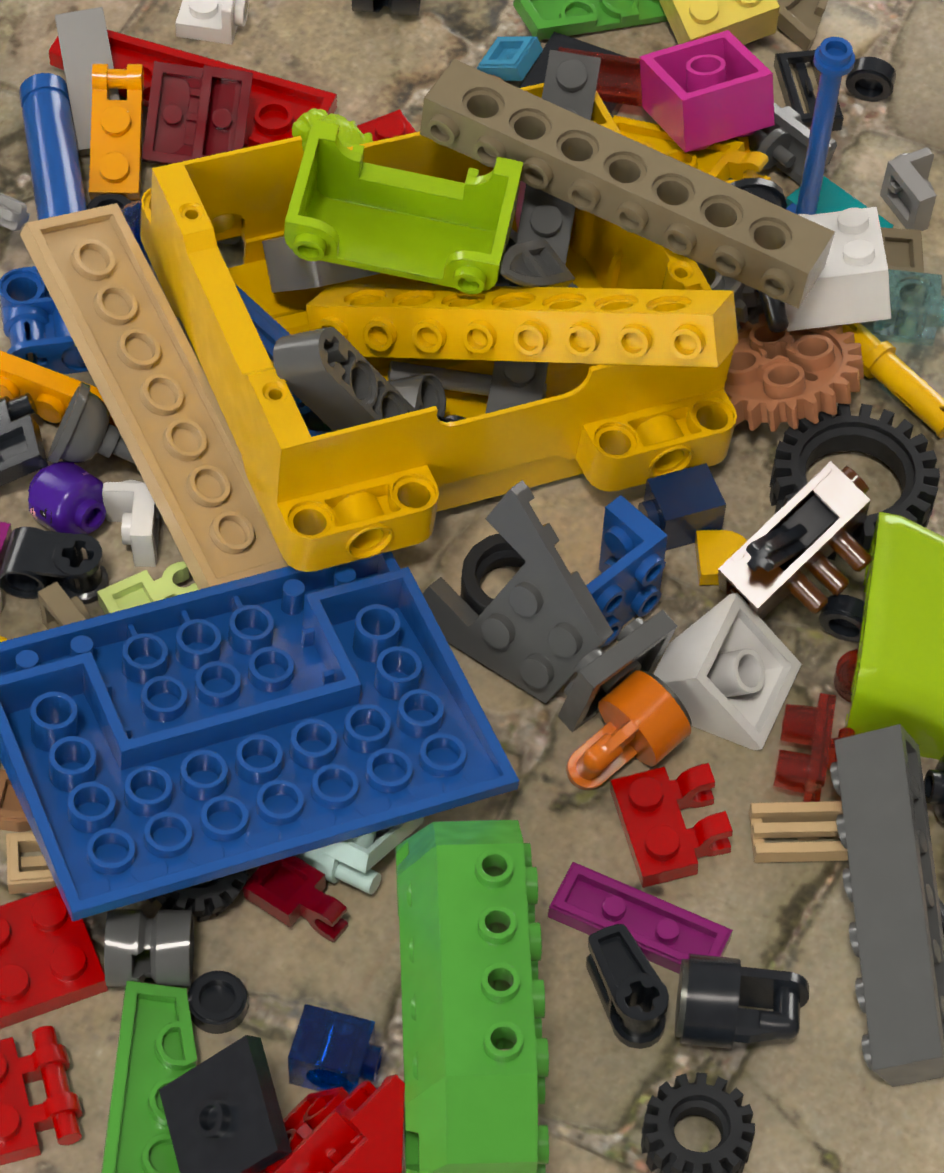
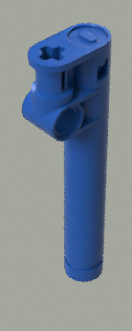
[0,73,88,375]

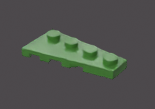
[513,0,668,40]

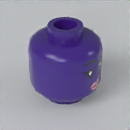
[28,461,106,535]

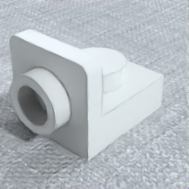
[175,0,249,45]
[102,480,161,567]

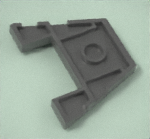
[423,480,613,704]

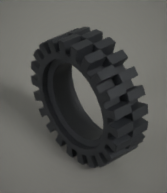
[769,403,940,561]

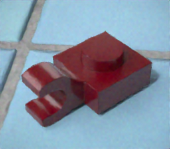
[243,856,349,942]

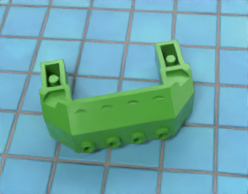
[396,820,549,1173]

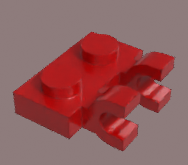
[610,763,733,888]

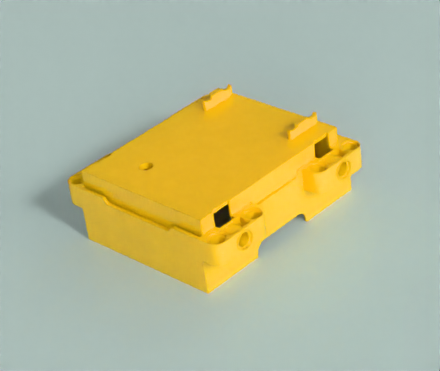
[140,83,738,572]

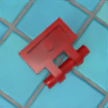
[0,1026,82,1166]

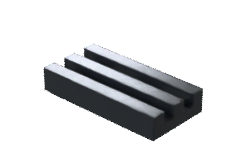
[774,50,844,131]

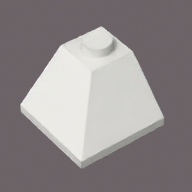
[654,593,802,750]

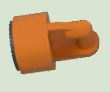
[566,670,692,790]

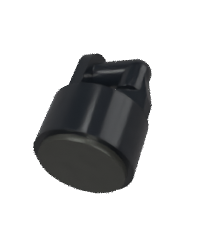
[675,953,809,1049]

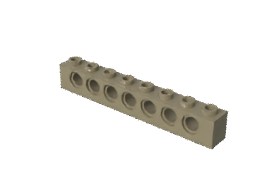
[420,59,835,309]

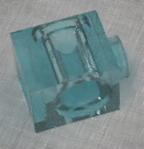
[872,269,944,346]

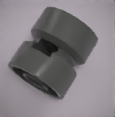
[104,909,194,987]

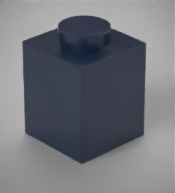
[638,463,726,551]

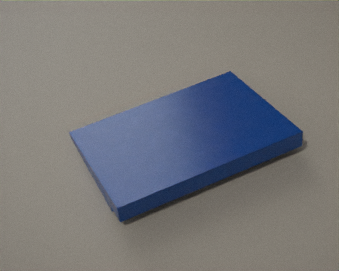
[0,551,519,922]

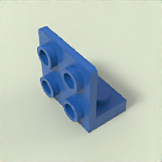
[586,495,668,648]

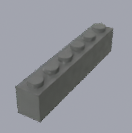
[830,724,944,1087]

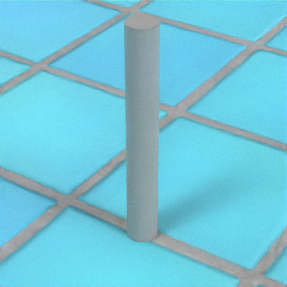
[387,361,547,399]

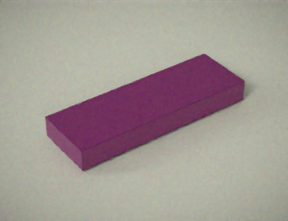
[548,862,733,974]

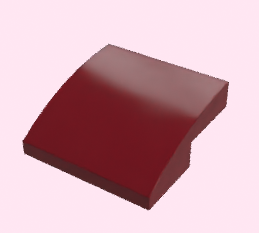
[142,61,253,165]

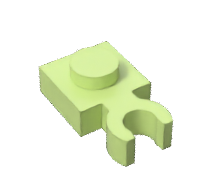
[97,561,199,614]

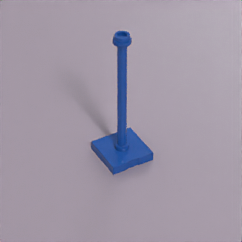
[756,37,855,304]

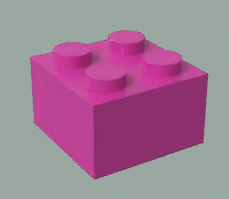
[639,30,774,152]

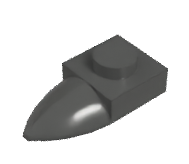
[501,238,575,288]

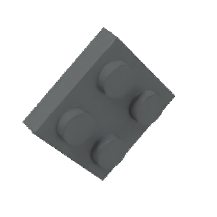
[558,609,677,732]

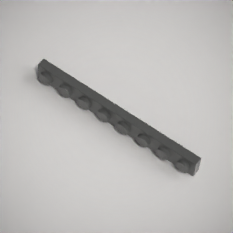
[485,50,601,414]

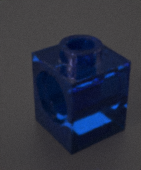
[288,1004,384,1094]

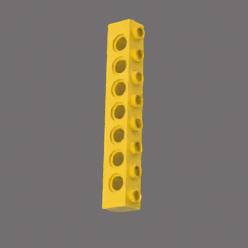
[306,283,738,367]

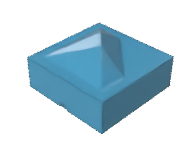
[477,36,543,81]

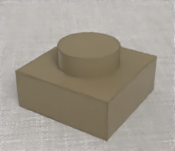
[881,227,925,284]
[38,582,91,629]

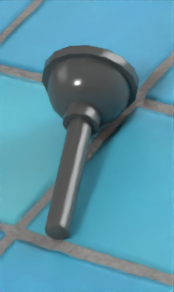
[47,382,135,464]

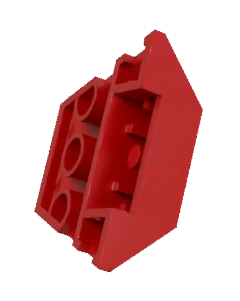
[258,1074,405,1173]

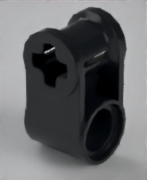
[0,527,109,604]

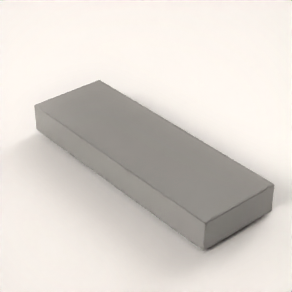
[55,7,120,156]

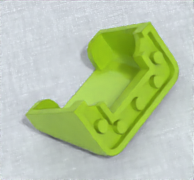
[284,119,523,294]
[843,512,944,760]

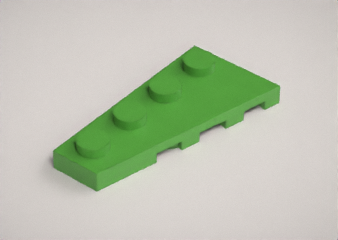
[101,981,197,1173]

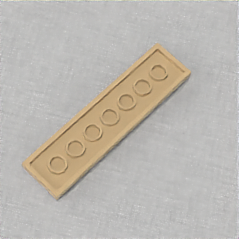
[20,203,289,590]

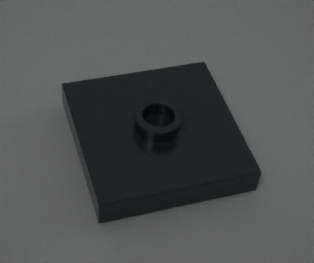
[159,1035,292,1173]

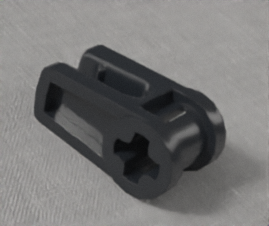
[586,924,669,1049]

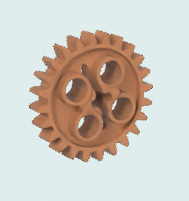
[724,314,864,432]

